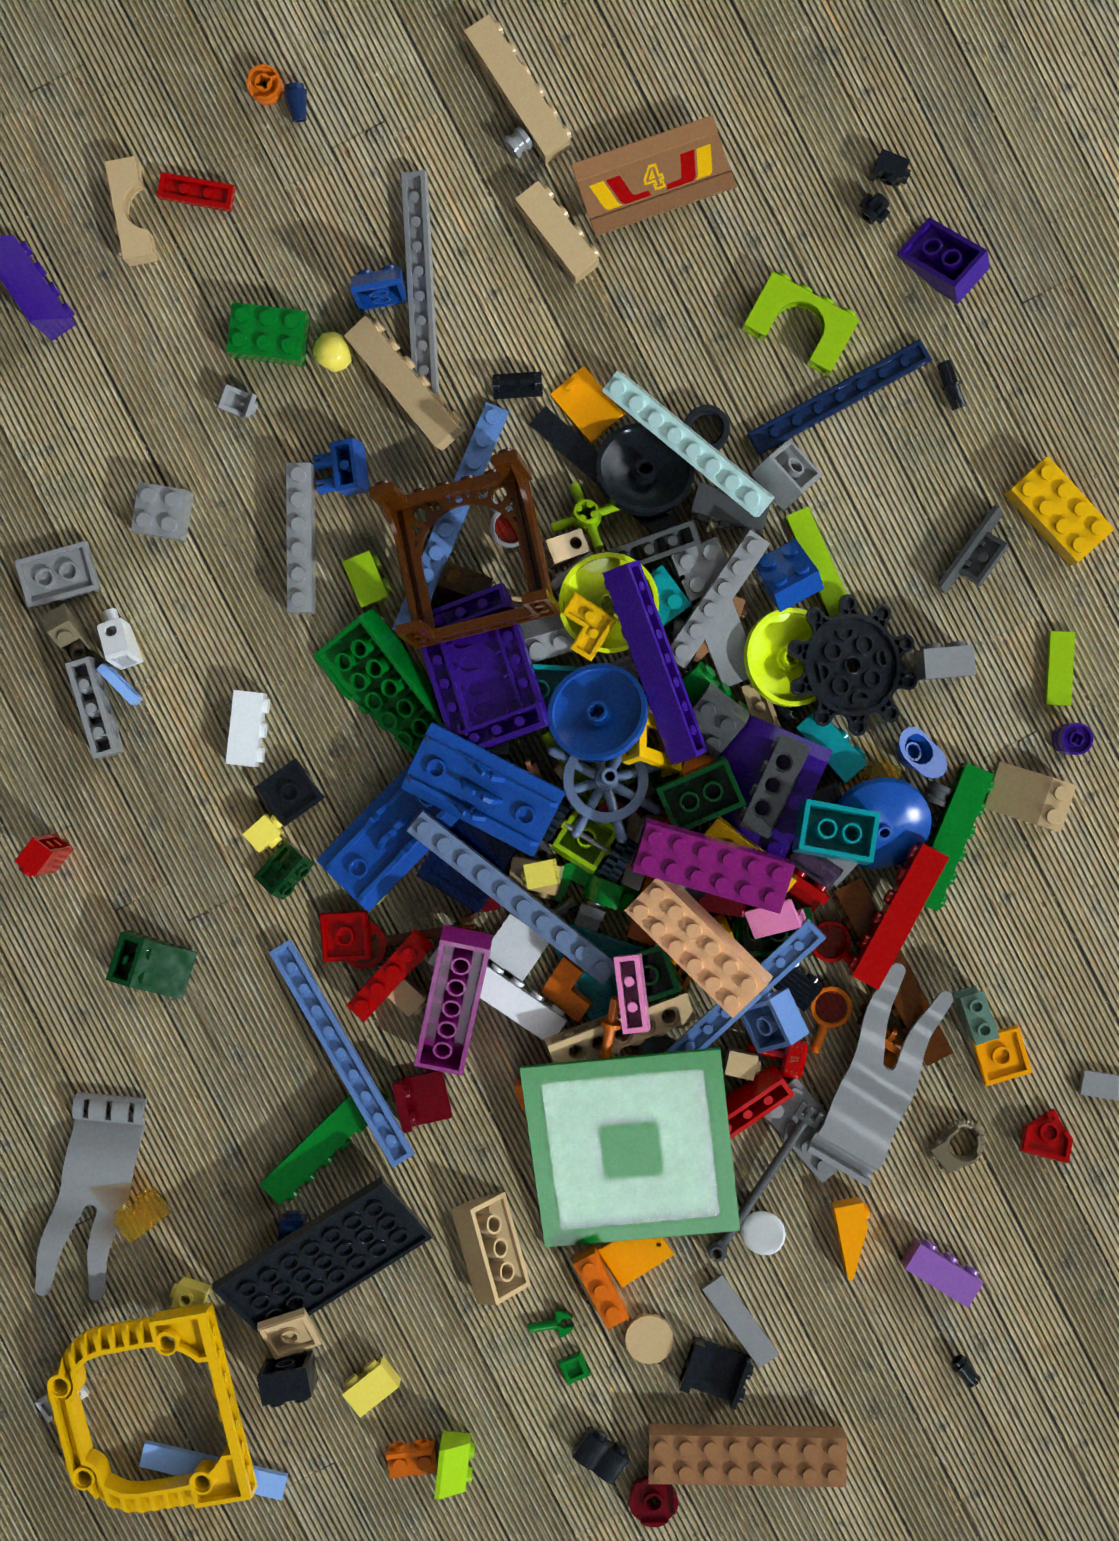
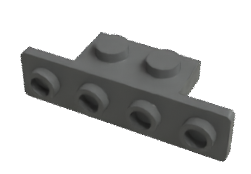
[938,504,1009,594]

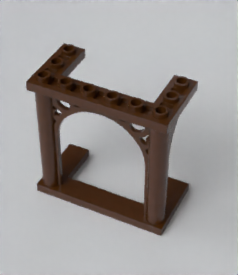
[368,448,561,649]

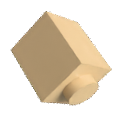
[388,976,427,1017]
[723,1046,761,1081]

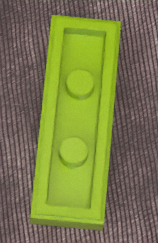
[1044,631,1075,706]

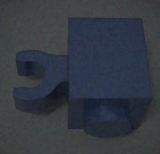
[278,1210,307,1241]

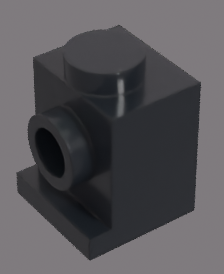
[869,149,911,186]

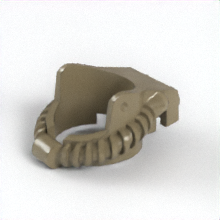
[928,1118,985,1174]

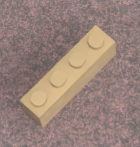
[515,181,600,284]

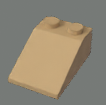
[985,761,1077,832]

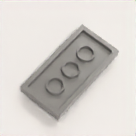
[765,1078,838,1183]

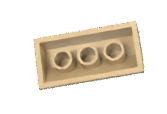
[451,1192,531,1305]

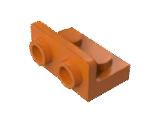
[385,1438,438,1478]

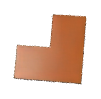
[541,956,593,1023]

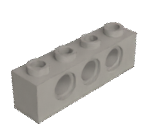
[65,656,125,759]

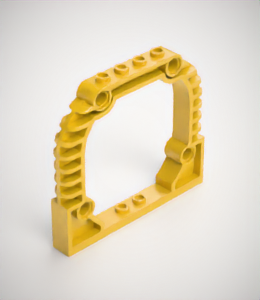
[47,1302,258,1513]

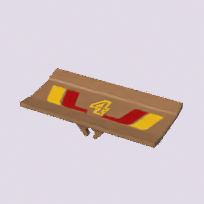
[571,115,737,236]

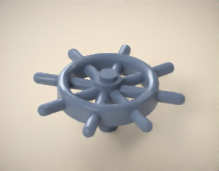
[548,746,663,843]

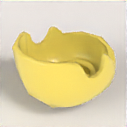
[312,331,354,372]

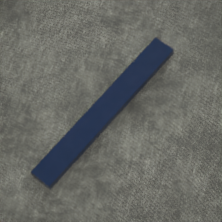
[747,338,932,456]

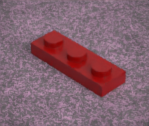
[157,172,236,212]

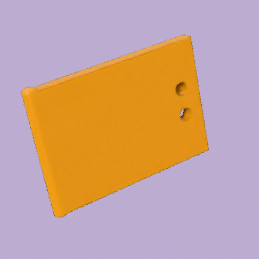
[550,366,625,444]
[597,1237,674,1288]

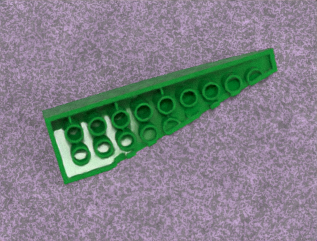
[313,608,446,757]

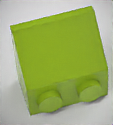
[434,1430,476,1500]

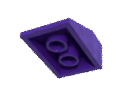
[897,217,990,304]

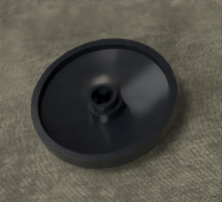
[595,423,695,517]

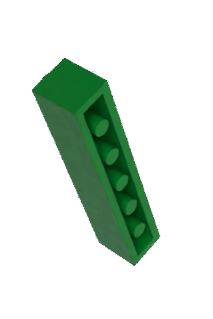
[924,763,995,912]
[259,1085,388,1205]

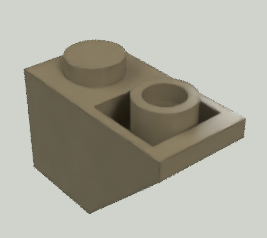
[43,603,95,662]

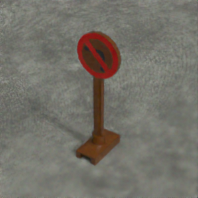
[347,911,484,969]

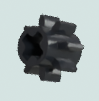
[859,193,890,225]

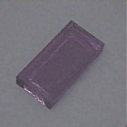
[789,852,843,889]

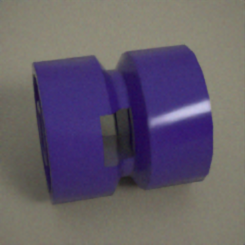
[1051,723,1094,755]

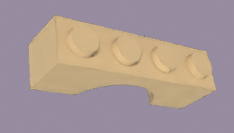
[103,156,158,267]

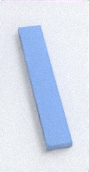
[139,1440,289,1501]

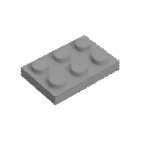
[14,541,101,609]

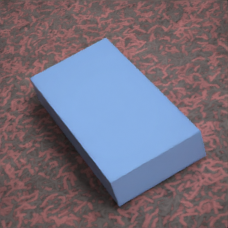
[96,663,143,705]

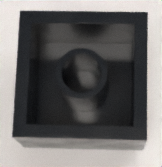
[257,1351,318,1407]

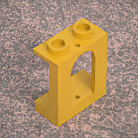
[622,712,682,778]

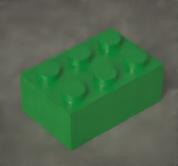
[226,302,310,367]

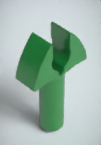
[527,1309,574,1338]

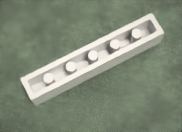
[428,946,567,1041]

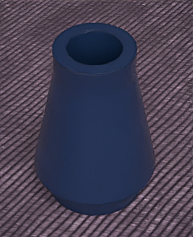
[283,82,307,123]

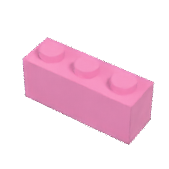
[613,953,651,1034]

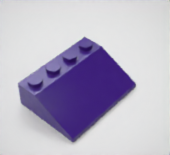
[0,235,77,341]

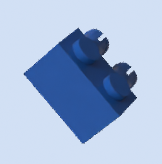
[312,438,370,496]

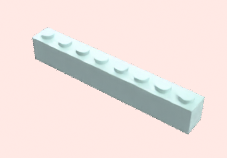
[602,371,775,517]

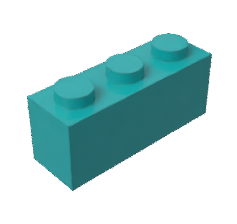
[793,708,868,783]

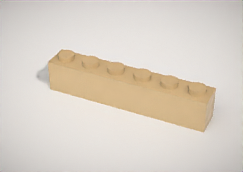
[464,14,572,164]
[344,315,464,451]

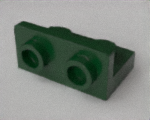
[254,840,314,900]

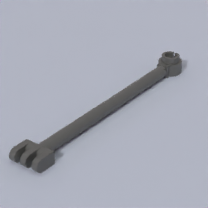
[708,1100,824,1262]

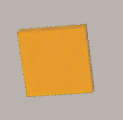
[970,1025,1033,1087]

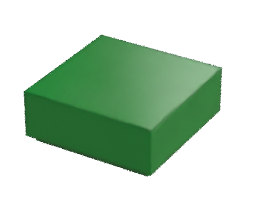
[558,1351,590,1385]

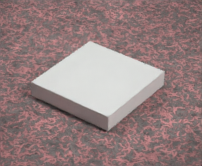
[489,913,549,982]

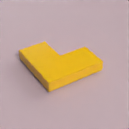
[562,592,618,662]

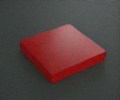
[319,910,373,962]

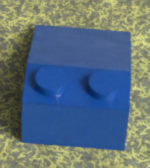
[350,265,408,312]

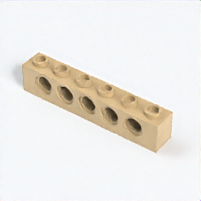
[544,987,696,1063]

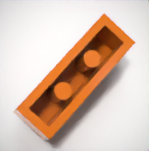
[573,1245,629,1330]

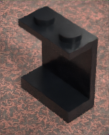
[678,1336,754,1410]

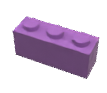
[901,1237,984,1308]

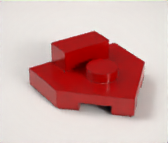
[1019,1108,1073,1163]

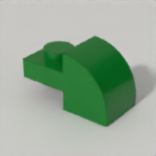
[582,874,640,912]

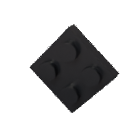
[256,758,325,827]

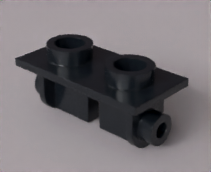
[492,371,543,400]

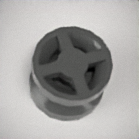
[924,781,953,808]

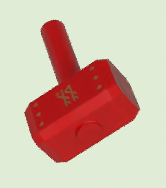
[746,1039,808,1079]

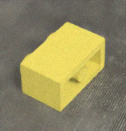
[342,1356,401,1418]

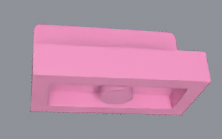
[745,899,806,939]

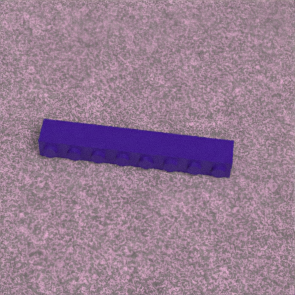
[602,560,708,765]

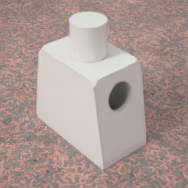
[97,608,144,670]

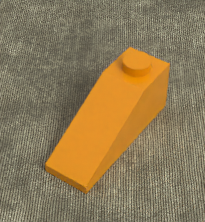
[830,1197,870,1281]

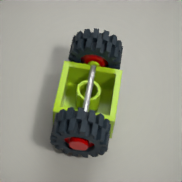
[544,797,638,883]

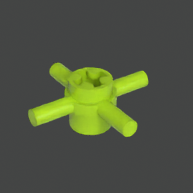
[550,482,620,550]

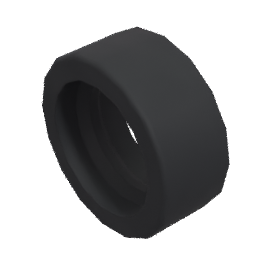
[684,405,730,450]

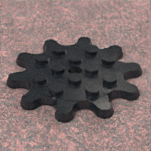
[787,594,917,736]

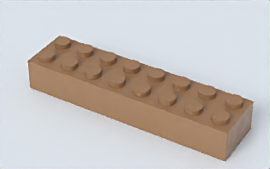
[647,1423,847,1487]

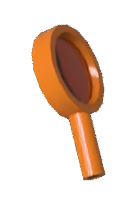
[809,985,852,1054]

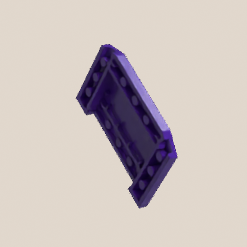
[421,583,549,749]
[693,716,833,857]

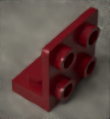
[392,1071,453,1133]

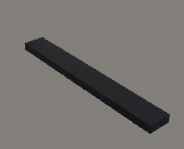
[529,406,680,554]

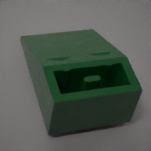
[105,930,198,999]

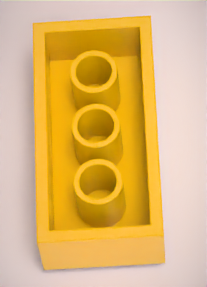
[1004,456,1115,566]

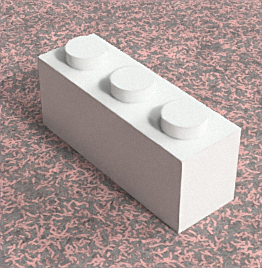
[225,690,270,767]

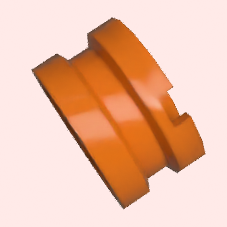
[246,64,284,105]

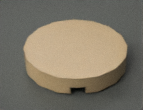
[625,1313,674,1364]

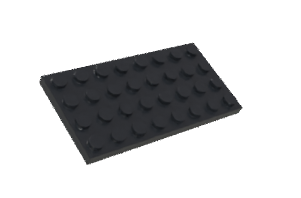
[212,1177,433,1336]

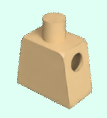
[542,528,593,571]

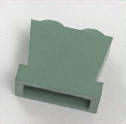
[952,985,1000,1045]

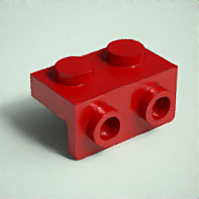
[787,866,830,912]

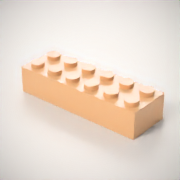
[624,879,773,1018]

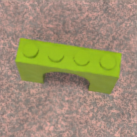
[742,272,860,377]

